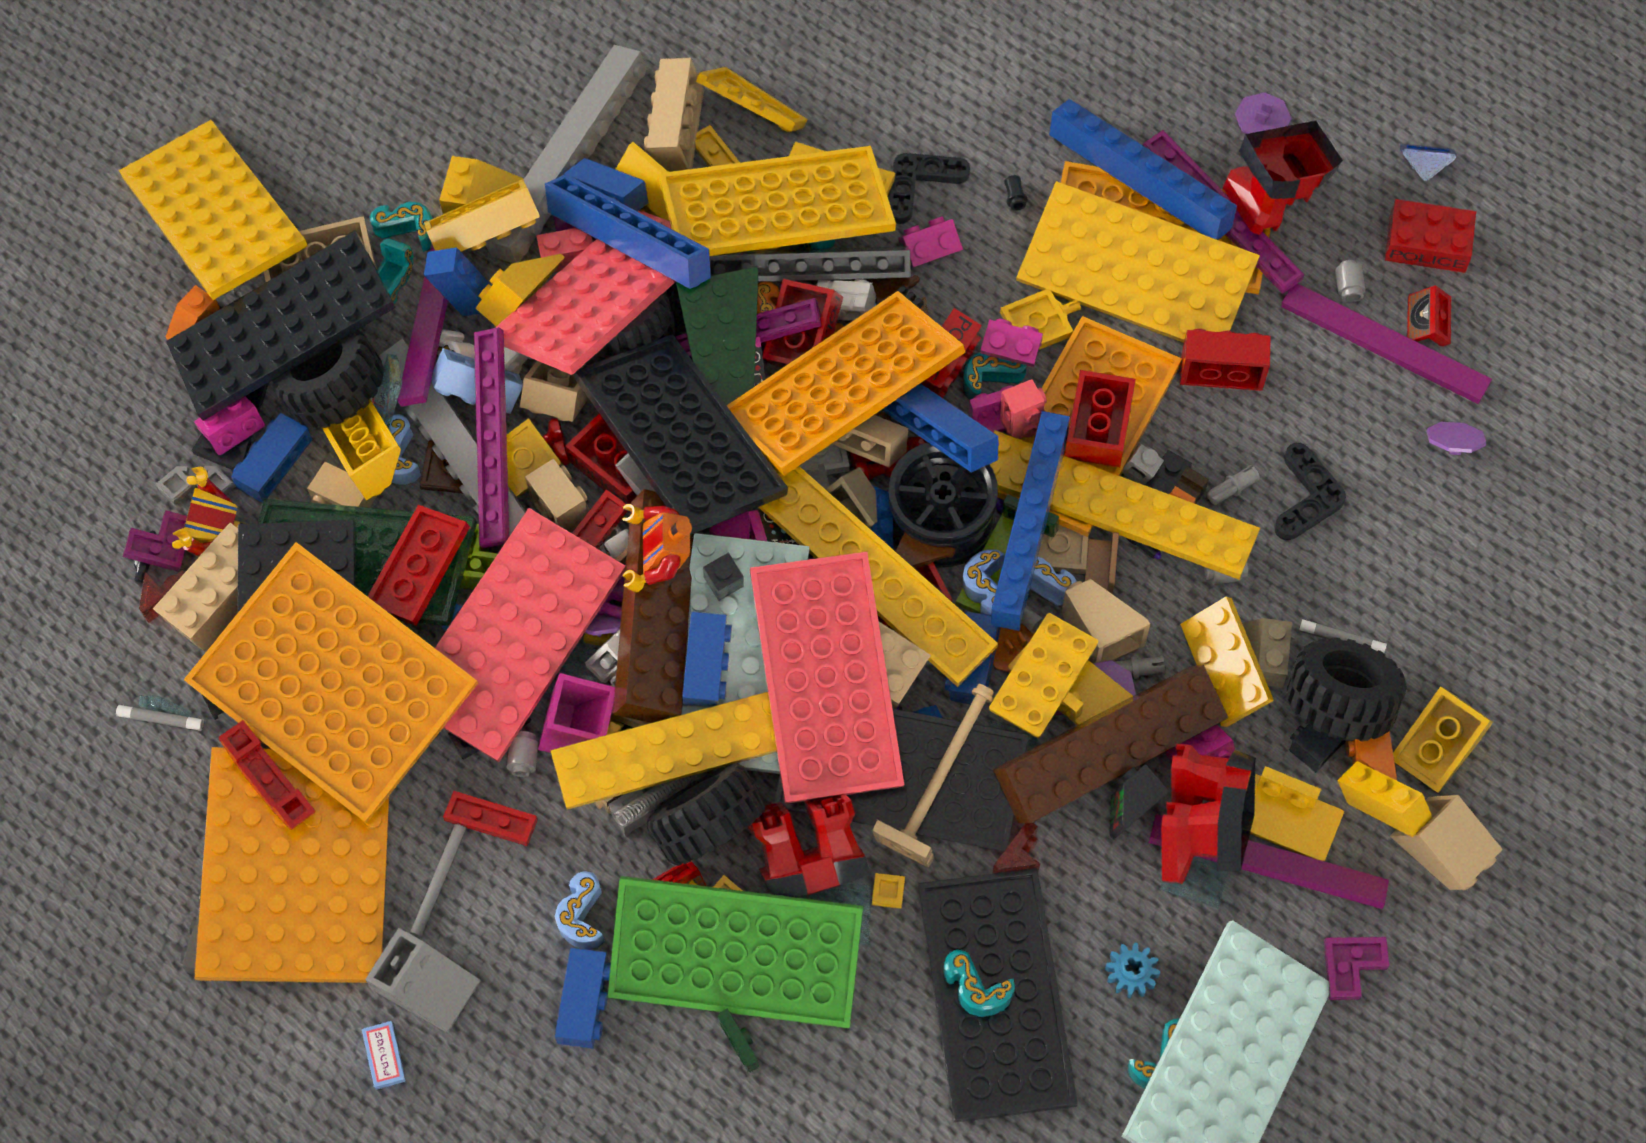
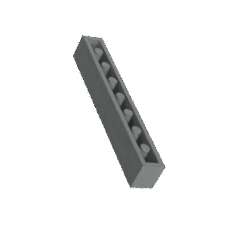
[710,246,911,282]

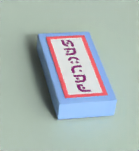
[362,1021,406,1090]

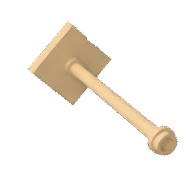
[872,684,994,868]

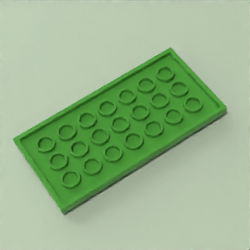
[607,876,864,1028]

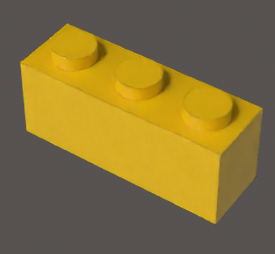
[1337,761,1433,837]

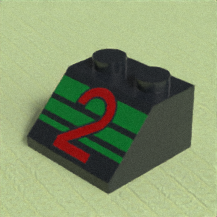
[1109,764,1170,840]

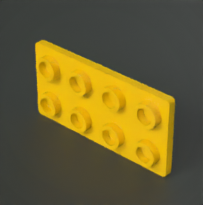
[989,613,1098,738]
[1008,644,1133,725]
[1250,766,1344,861]

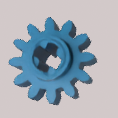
[1105,942,1160,998]

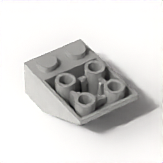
[365,928,480,1033]

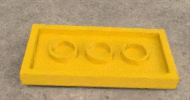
[1180,597,1274,727]

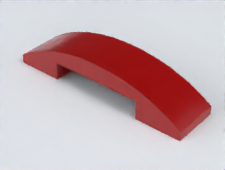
[218,720,316,830]

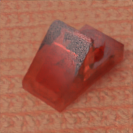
[139,570,184,623]
[992,823,1040,874]

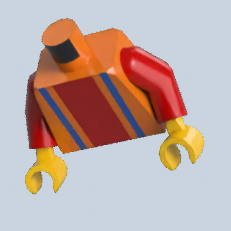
[622,504,692,592]

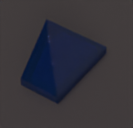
[1400,144,1457,181]

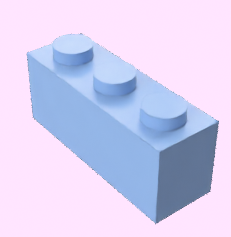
[431,348,523,414]

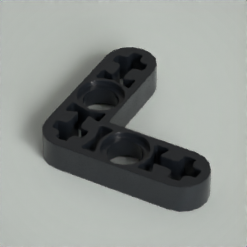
[889,153,970,224]
[1274,443,1346,540]

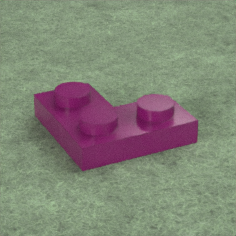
[122,510,187,572]
[1324,937,1389,1000]

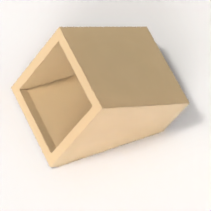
[1061,579,1150,663]
[1390,795,1503,890]

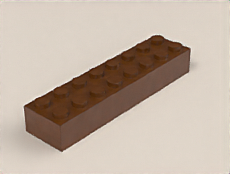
[613,489,694,723]
[993,665,1228,823]

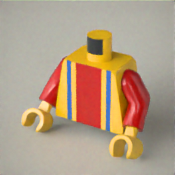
[172,467,247,557]

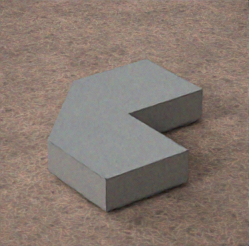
[155,466,236,505]

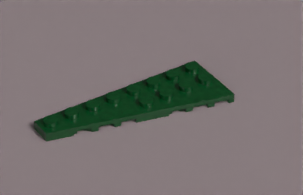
[676,267,758,405]

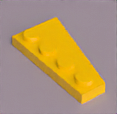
[695,67,808,132]

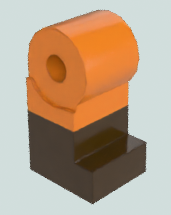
[1170,466,1209,504]

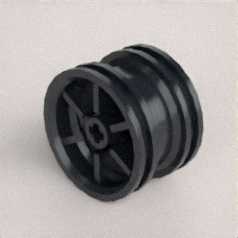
[889,443,998,568]

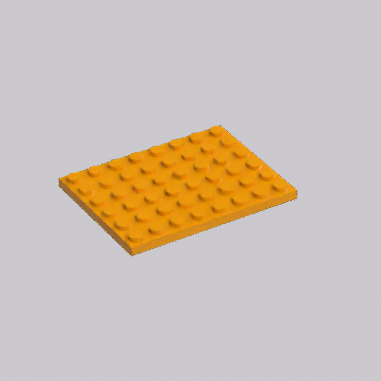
[184,542,479,823]
[195,747,389,983]

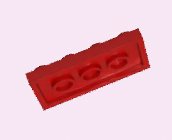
[367,505,470,626]

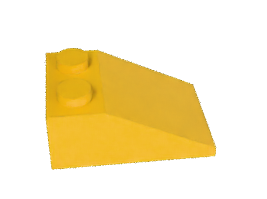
[439,156,524,214]
[475,254,565,326]
[1393,686,1493,793]

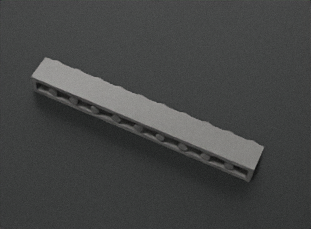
[486,45,647,263]
[379,338,526,537]

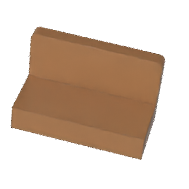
[1084,532,1119,594]

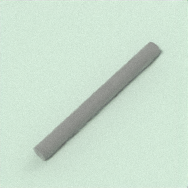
[410,824,466,937]

